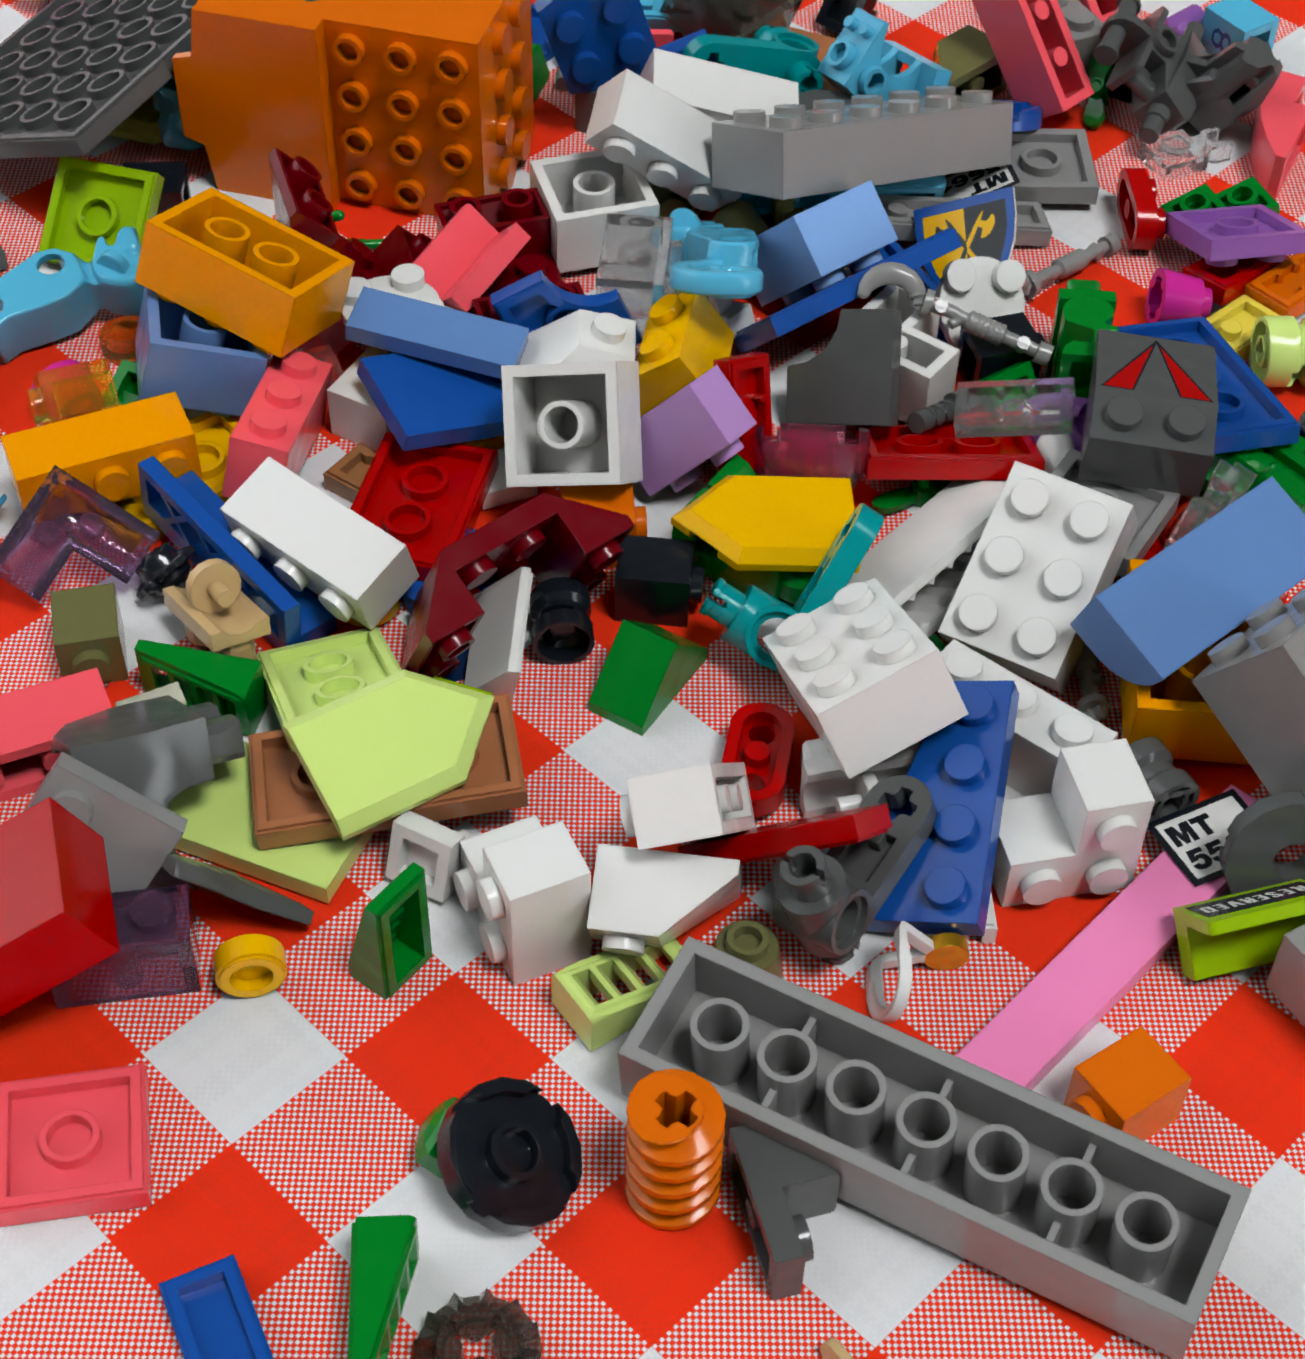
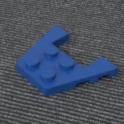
[533,0,717,94]

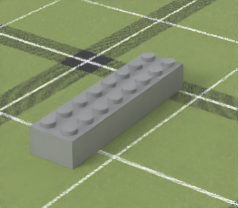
[618,936,1252,1359]

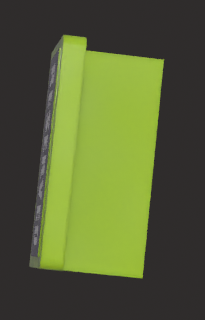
[1172,879,1305,981]

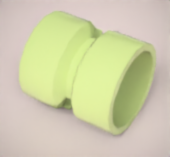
[1249,316,1305,387]

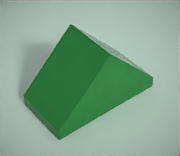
[589,619,708,736]

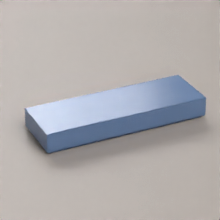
[345,286,529,379]

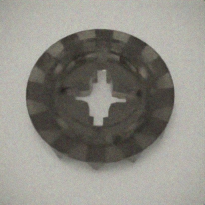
[414,1288,542,1359]

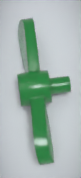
[1084,55,1112,130]
[871,480,953,514]

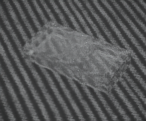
[953,377,1076,438]

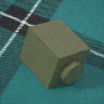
[50,583,129,683]

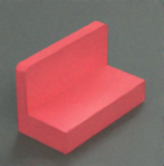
[411,204,531,312]

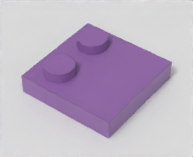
[1165,204,1305,267]

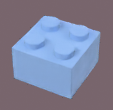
[756,180,898,307]

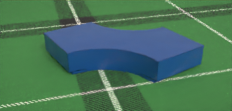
[490,270,642,345]

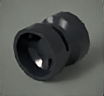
[530,577,595,665]

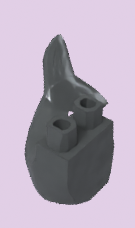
[51,695,314,925]

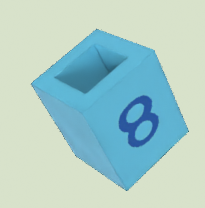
[1201,0,1280,54]

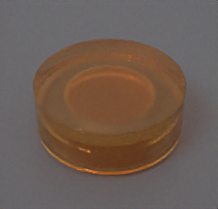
[99,316,139,365]

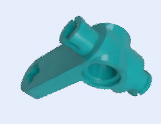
[682,25,824,93]
[699,503,884,675]

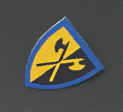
[913,186,1017,286]

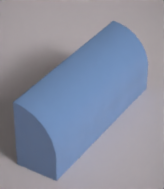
[1070,476,1305,686]

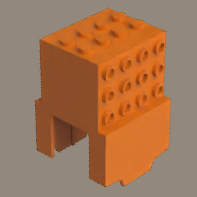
[172,0,534,216]

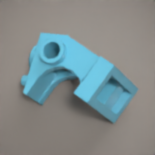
[817,8,952,100]

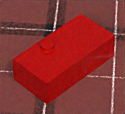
[0,797,120,1017]

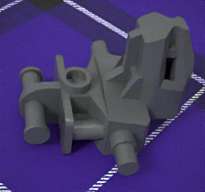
[1094,0,1283,144]

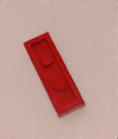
[677,803,892,864]

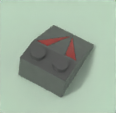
[1078,329,1219,498]

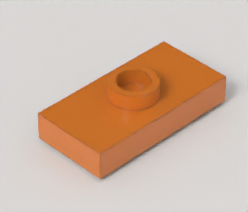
[1243,253,1305,318]

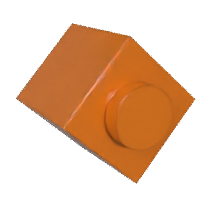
[1064,1026,1192,1141]

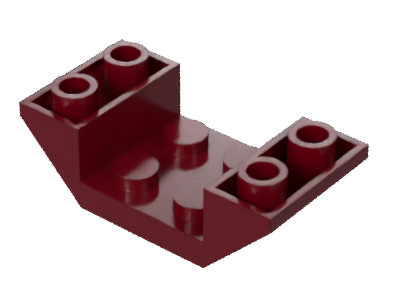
[268,147,432,280]
[434,187,585,321]
[401,493,635,678]

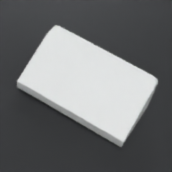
[464,566,533,702]

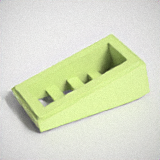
[551,938,682,1052]

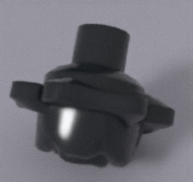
[135,543,196,600]

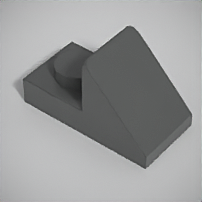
[726,1125,840,1301]

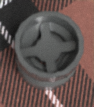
[1129,737,1200,822]

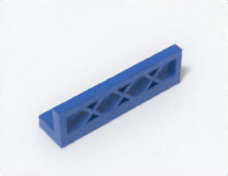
[138,456,337,648]

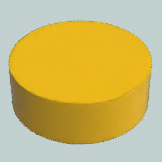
[213,934,287,998]

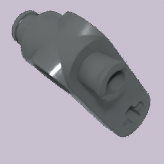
[773,775,937,964]

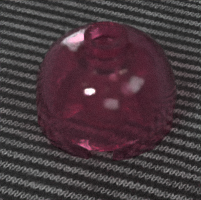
[752,423,871,491]

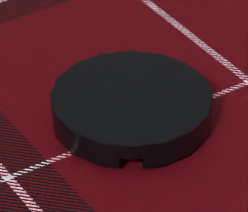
[437,1077,582,1234]

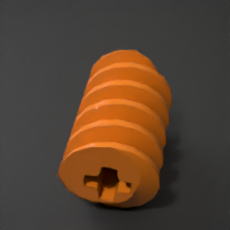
[625,1068,726,1231]

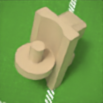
[163,558,271,660]

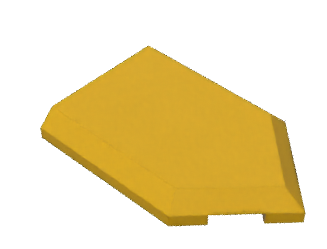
[671,475,860,573]

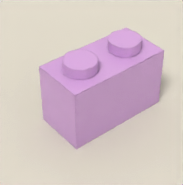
[640,365,757,496]

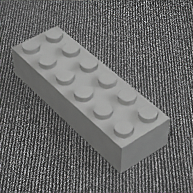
[712,85,1013,200]

